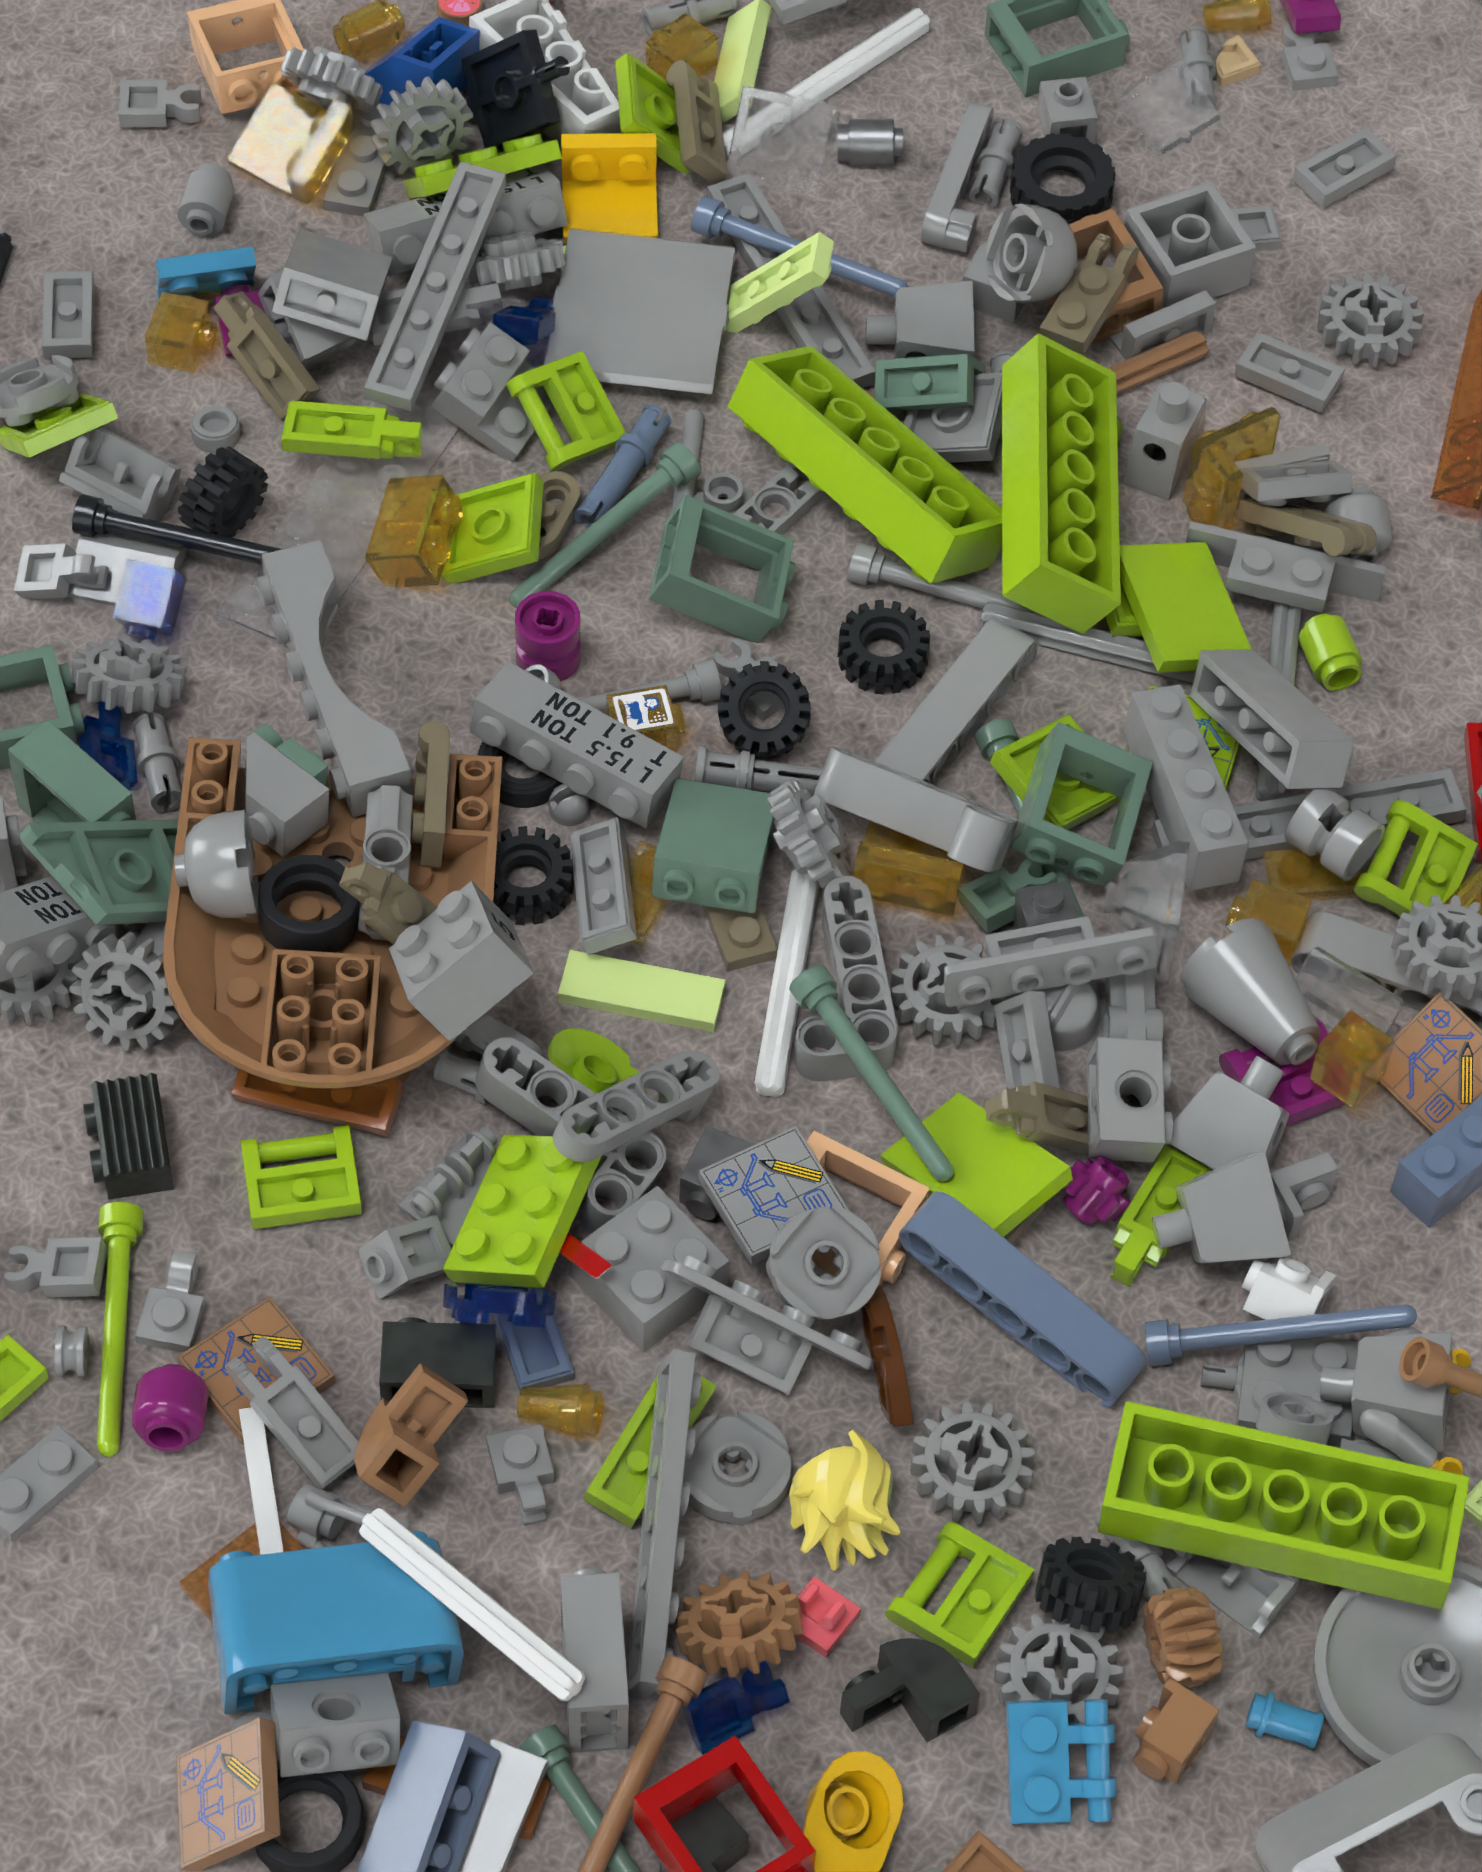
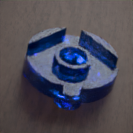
[443,1283,557,1327]

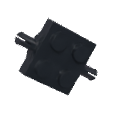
[461,29,570,149]

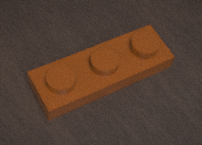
[231,1068,404,1137]

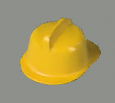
[803,1751,904,1872]

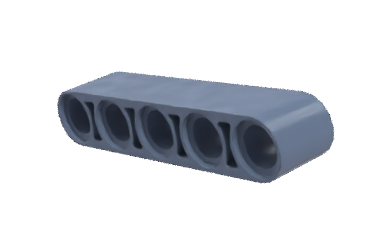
[898,1191,1147,1408]

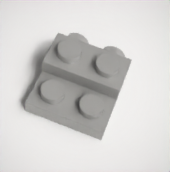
[431,322,552,462]

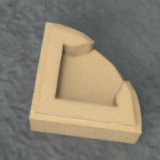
[1215,34,1262,87]

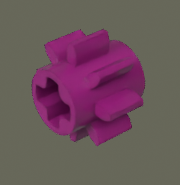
[1063,1156,1131,1224]

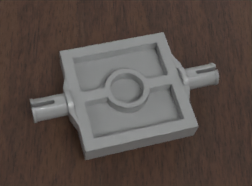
[1200,1336,1359,1447]

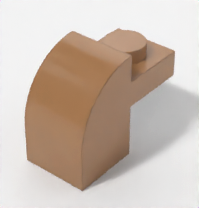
[354,1363,468,1508]

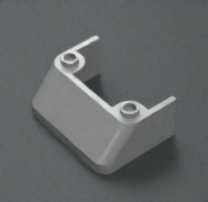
[1256,1733,1482,1872]

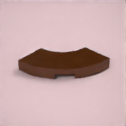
[861,1285,913,1427]

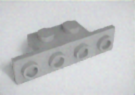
[1186,521,1386,613]
[944,916,1157,1007]
[661,1255,874,1395]

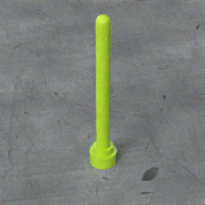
[97,1202,144,1457]

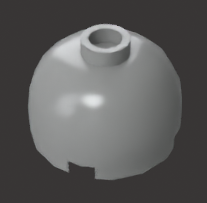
[986,204,1077,303]
[174,810,259,918]

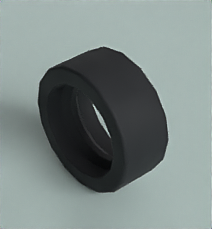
[258,855,359,953]
[255,1769,365,1872]

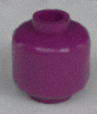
[132,1364,209,1452]

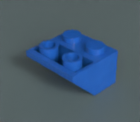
[364,17,480,105]

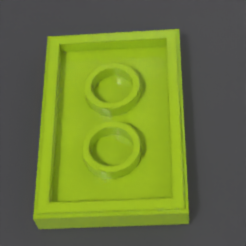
[1120,542,1252,673]
[880,1092,1073,1237]

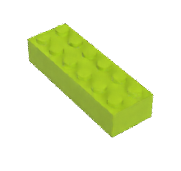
[1002,333,1121,634]
[727,346,1002,584]
[1098,1401,1470,1610]

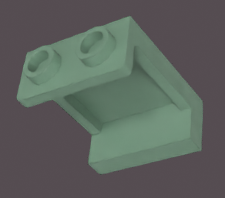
[652,778,775,913]

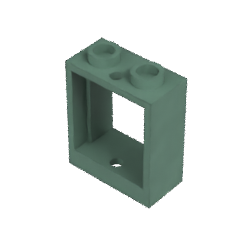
[984,0,1130,97]
[649,495,795,643]
[0,645,85,770]
[8,720,136,823]
[1010,722,1153,887]

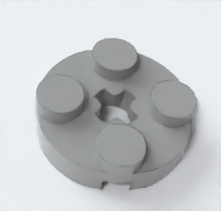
[0,355,79,426]
[766,1207,881,1320]
[683,1411,791,1526]

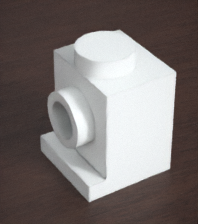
[1242,1257,1336,1320]

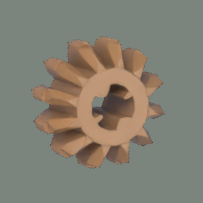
[1142,1587,1224,1688]

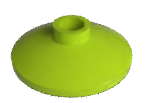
[548,1028,645,1112]

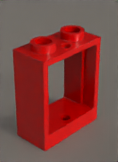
[633,1736,816,1872]

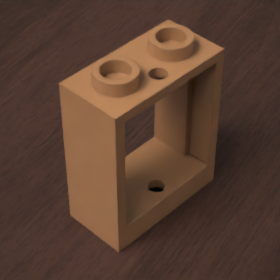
[1046,208,1163,345]

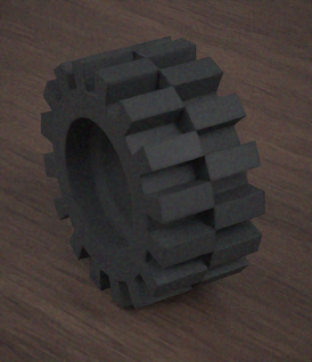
[178,446,268,538]
[837,600,930,695]
[718,661,811,758]
[493,826,573,926]
[1035,1537,1146,1633]

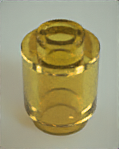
[333,0,405,59]

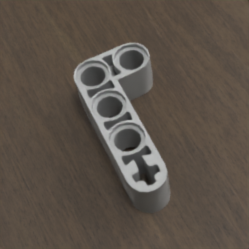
[813,747,1019,872]
[794,876,897,1081]
[475,1037,666,1233]

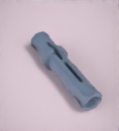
[574,405,671,528]

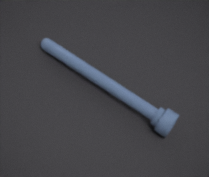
[691,195,908,297]
[1145,1304,1417,1366]

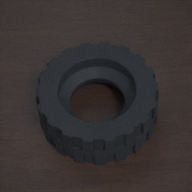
[1009,133,1116,224]

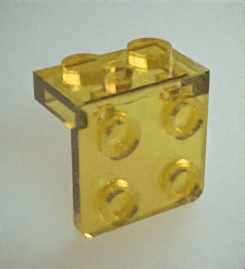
[1182,407,1281,530]
[853,820,966,916]

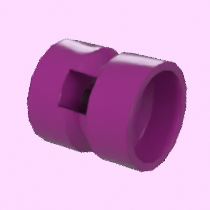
[515,591,581,681]

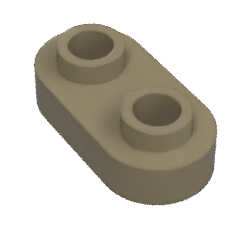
[538,471,581,559]

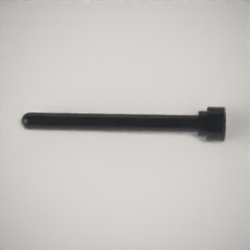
[72,494,282,565]

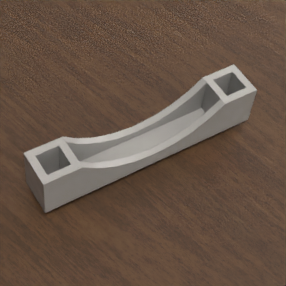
[256,540,412,817]

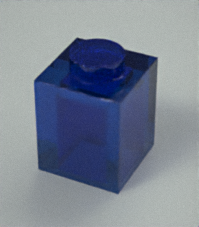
[113,559,187,642]

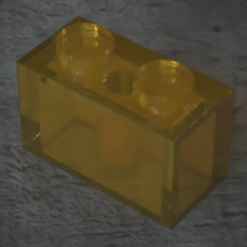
[365,475,463,588]

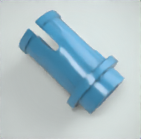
[1245,1691,1324,1750]

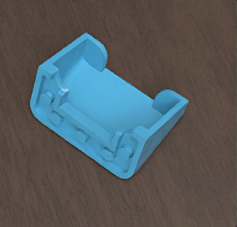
[208,1531,464,1714]

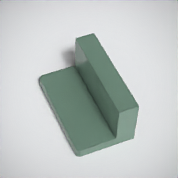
[875,354,986,412]

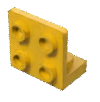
[561,133,658,244]

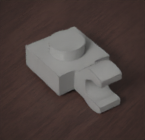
[14,543,109,599]
[135,1249,206,1352]
[486,1424,554,1526]

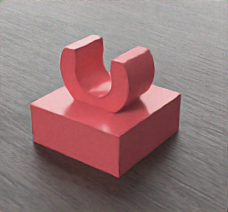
[795,1576,861,1658]

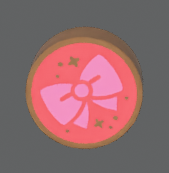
[437,0,483,26]

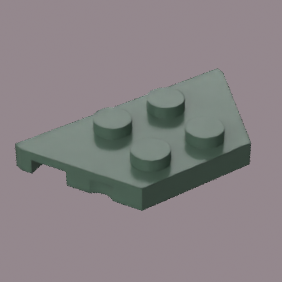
[19,819,178,925]

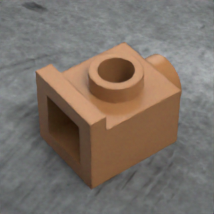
[1133,1678,1220,1784]

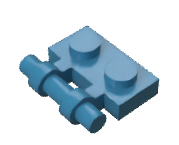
[155,246,256,301]
[1006,1699,1117,1824]

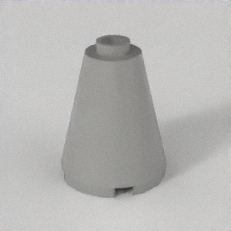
[1181,918,1320,1065]

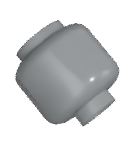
[1325,487,1392,563]

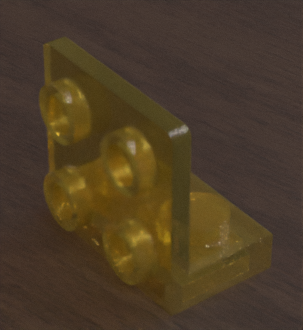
[227,83,355,205]

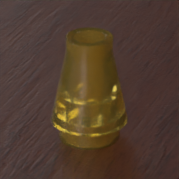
[1202,0,1272,32]
[517,1383,604,1440]

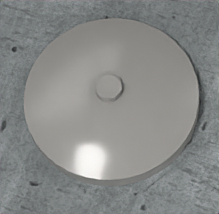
[1312,1560,1482,1766]

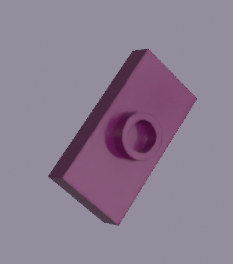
[1280,0,1341,34]

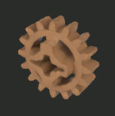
[676,1571,803,1677]

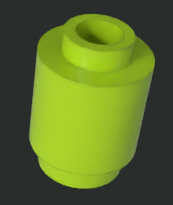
[1298,614,1363,691]

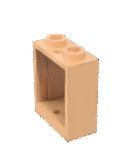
[187,0,304,114]
[807,1131,930,1285]

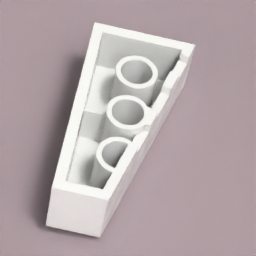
[469,0,620,149]

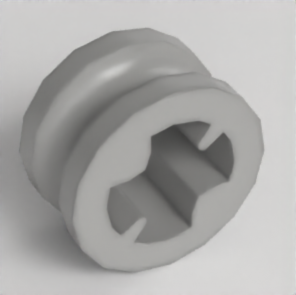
[54,1326,89,1377]

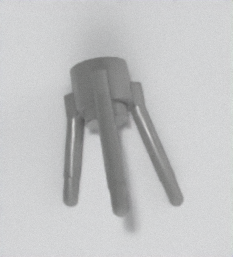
[287,1483,410,1549]

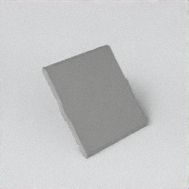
[544,228,736,394]

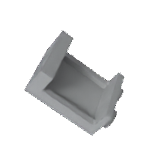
[272,229,393,341]

